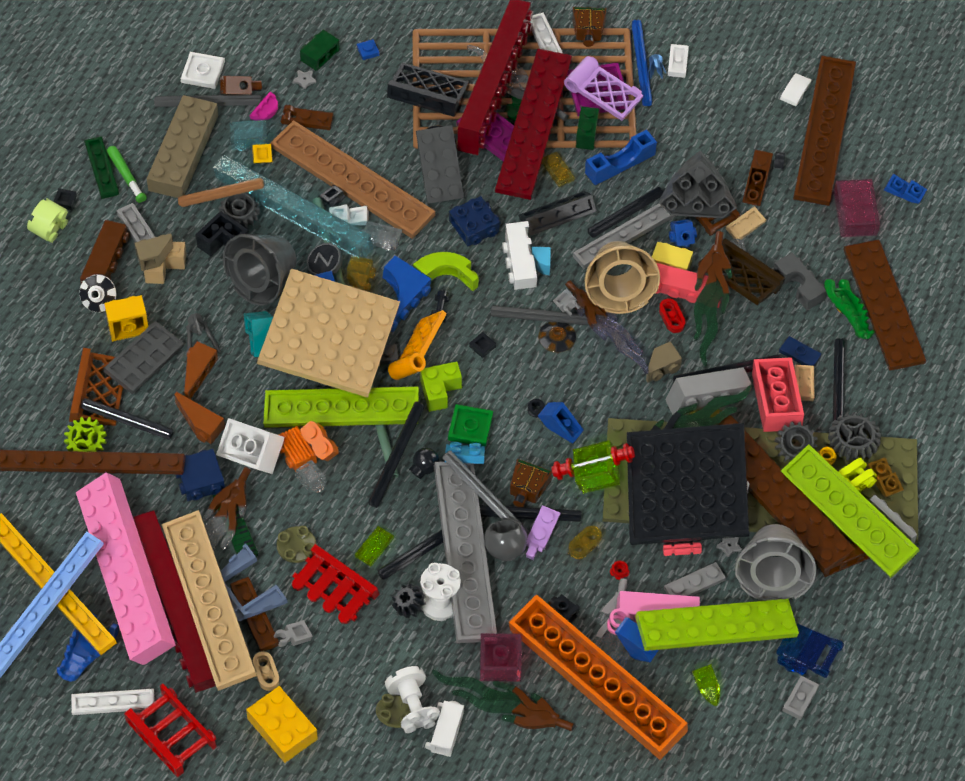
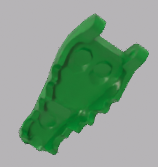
[824,279,875,339]

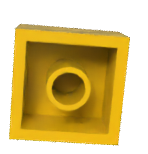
[104,295,148,342]

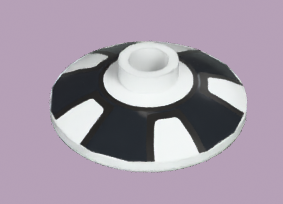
[79,274,116,312]

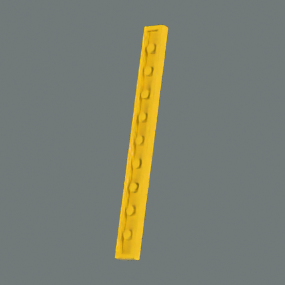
[0,513,117,655]

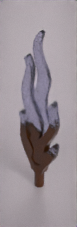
[565,280,649,374]

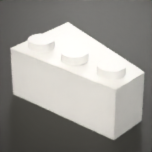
[502,221,537,290]

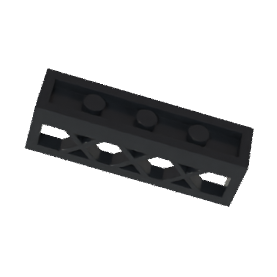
[518,191,597,236]

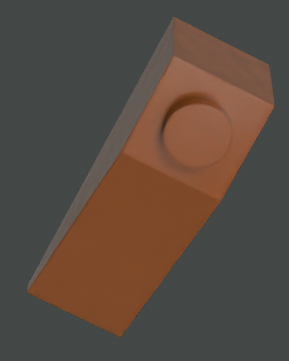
[184,341,218,399]
[174,392,225,444]

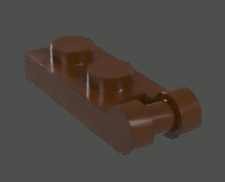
[280,105,333,130]

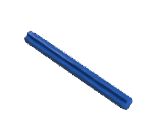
[632,20,652,106]

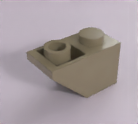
[135,234,173,271]
[646,341,682,382]

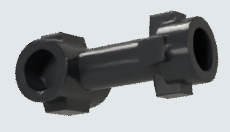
[431,290,449,323]

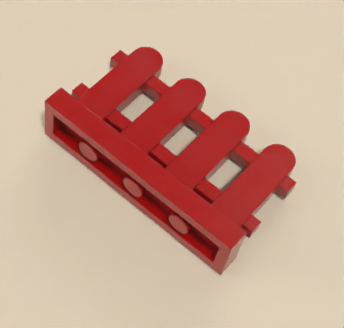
[292,544,380,624]

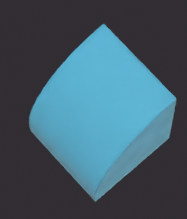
[532,247,551,275]

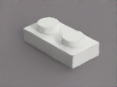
[668,44,689,78]

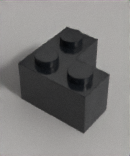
[196,211,249,256]

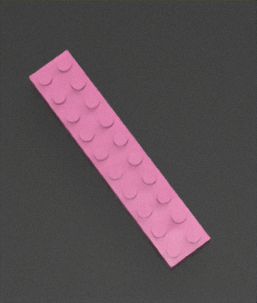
[76,472,176,665]

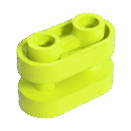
[838,458,877,493]

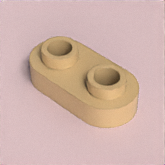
[253,651,279,691]

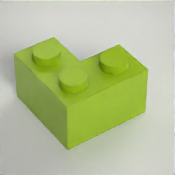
[420,362,462,412]

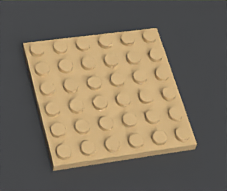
[257,269,400,397]

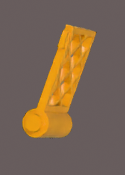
[388,310,447,380]

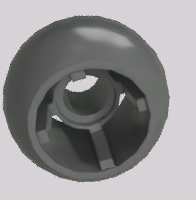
[484,520,527,561]

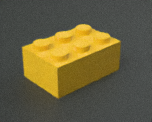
[246,686,318,763]

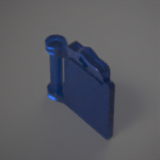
[776,623,844,678]

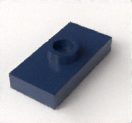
[779,336,822,366]

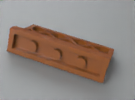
[69,348,123,426]

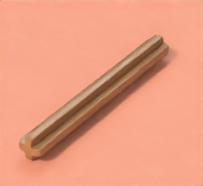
[178,178,264,207]

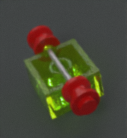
[551,440,635,494]

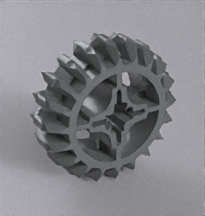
[828,412,881,461]

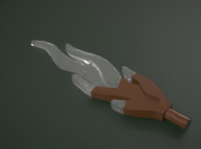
[203,467,251,552]

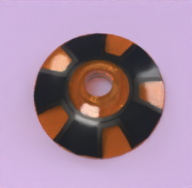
[538,322,576,353]

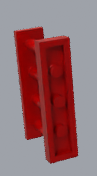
[124,684,216,778]

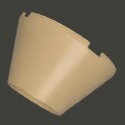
[585,241,660,314]

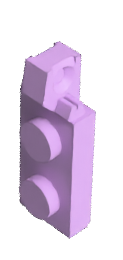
[526,505,560,560]

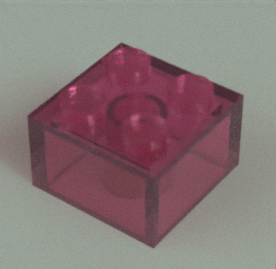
[480,633,521,682]

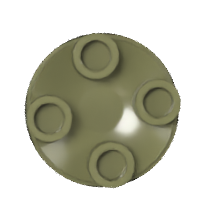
[277,525,316,563]
[376,694,411,728]

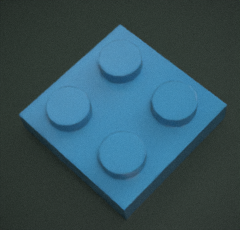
[445,442,485,464]

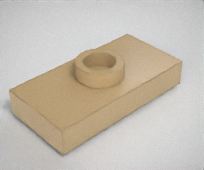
[726,206,766,242]
[794,365,814,401]

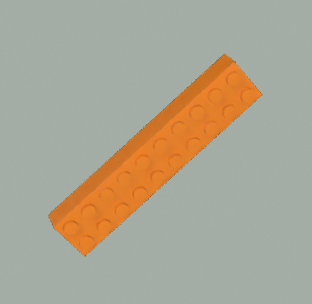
[509,594,688,760]

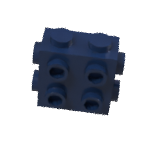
[449,196,501,247]
[175,449,225,501]

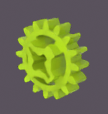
[64,417,107,452]

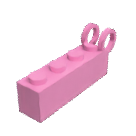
[607,591,700,635]

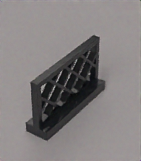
[387,62,469,117]

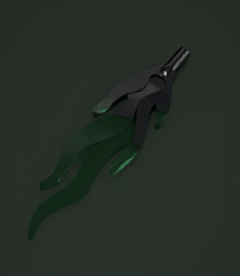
[651,385,752,430]

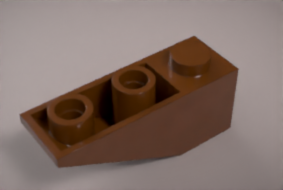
[742,149,773,206]

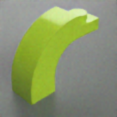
[413,252,479,291]

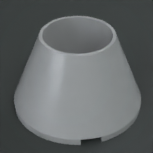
[735,524,816,601]

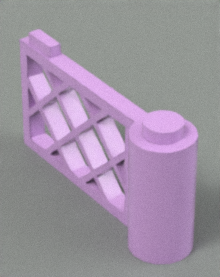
[564,56,643,121]

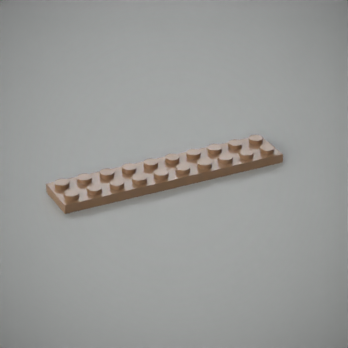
[270,120,435,239]

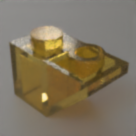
[347,255,376,292]

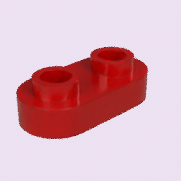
[659,298,685,333]

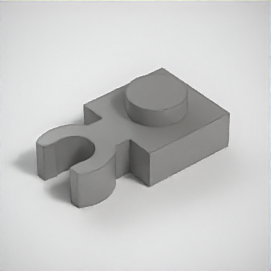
[553,288,580,316]
[274,620,313,647]

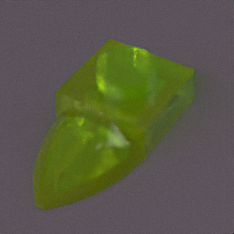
[691,664,720,706]

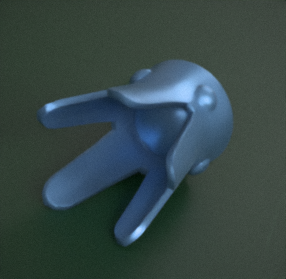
[648,54,666,79]

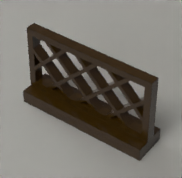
[698,238,785,306]

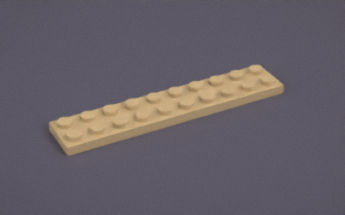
[162,510,257,691]

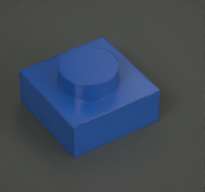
[357,39,379,60]

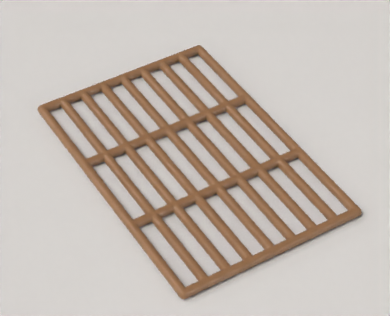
[412,28,637,149]

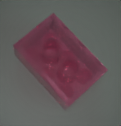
[833,179,880,237]

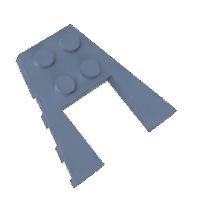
[220,544,288,622]

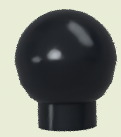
[409,448,440,479]

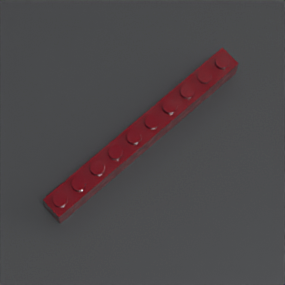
[133,510,216,693]

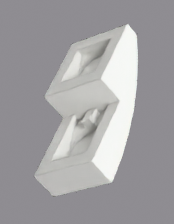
[780,73,812,106]
[329,204,369,225]

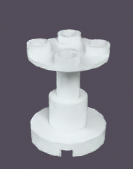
[420,563,461,621]
[385,666,440,733]

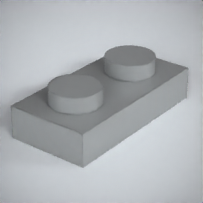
[782,676,819,720]

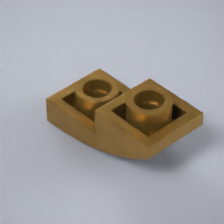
[866,457,904,497]

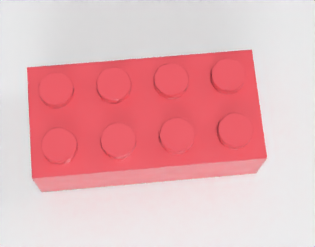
[752,358,804,432]

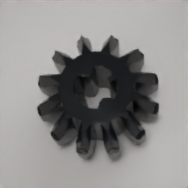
[392,583,427,618]

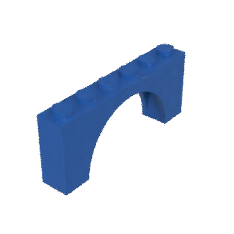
[382,256,431,332]

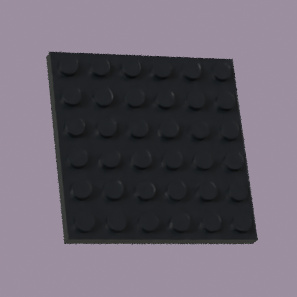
[627,423,750,545]

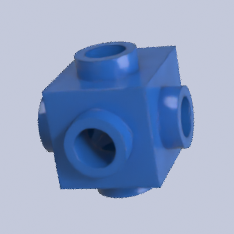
[669,219,697,248]

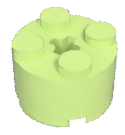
[27,198,68,243]

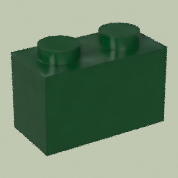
[300,29,340,71]
[576,106,599,150]

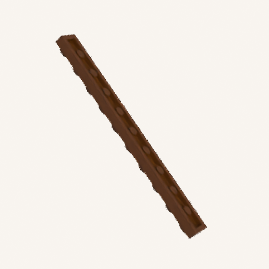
[0,450,186,475]

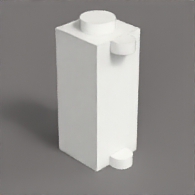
[425,700,464,757]

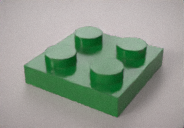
[448,404,493,447]

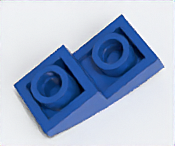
[884,174,927,204]

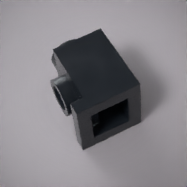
[548,594,580,623]

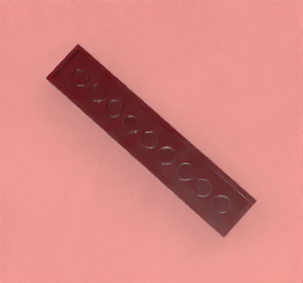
[495,49,572,200]

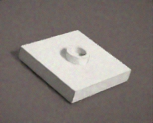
[181,52,225,89]

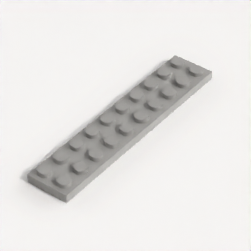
[434,462,498,643]

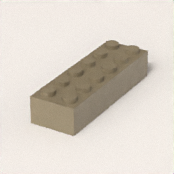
[147,95,218,198]

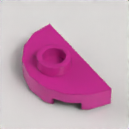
[250,91,278,121]

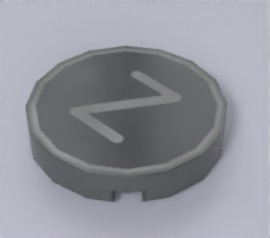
[306,243,343,275]

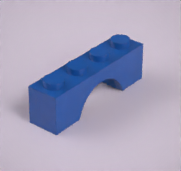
[585,130,657,185]

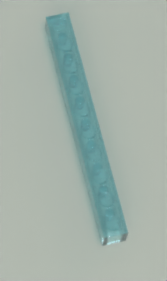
[213,155,373,261]

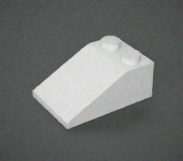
[216,418,285,474]

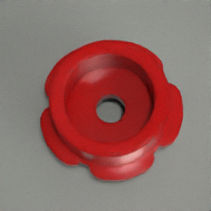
[610,561,630,580]

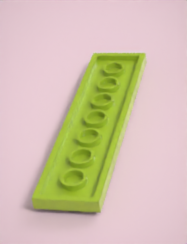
[263,387,419,428]
[781,444,920,578]
[635,599,799,651]

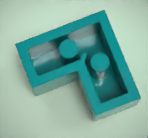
[244,311,273,357]

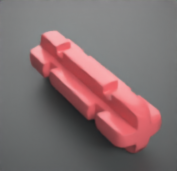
[663,542,702,556]

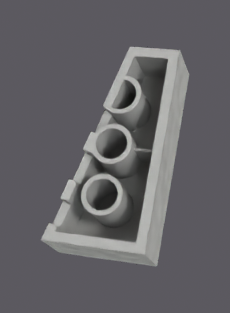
[665,367,752,416]

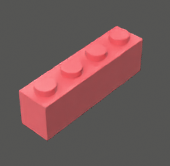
[656,263,723,308]

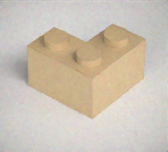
[144,242,187,284]

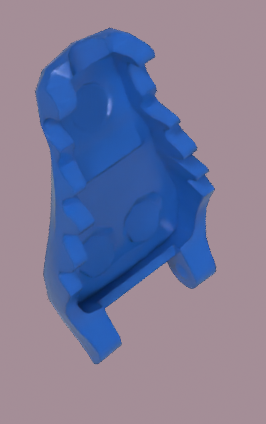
[57,612,120,682]

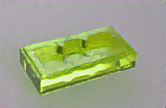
[355,526,394,567]

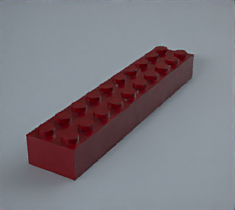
[457,0,533,155]

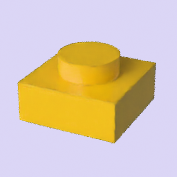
[252,144,272,164]

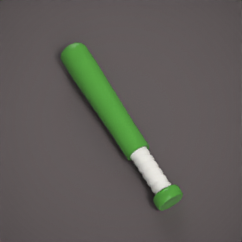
[107,146,147,203]

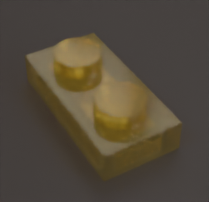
[542,152,575,187]

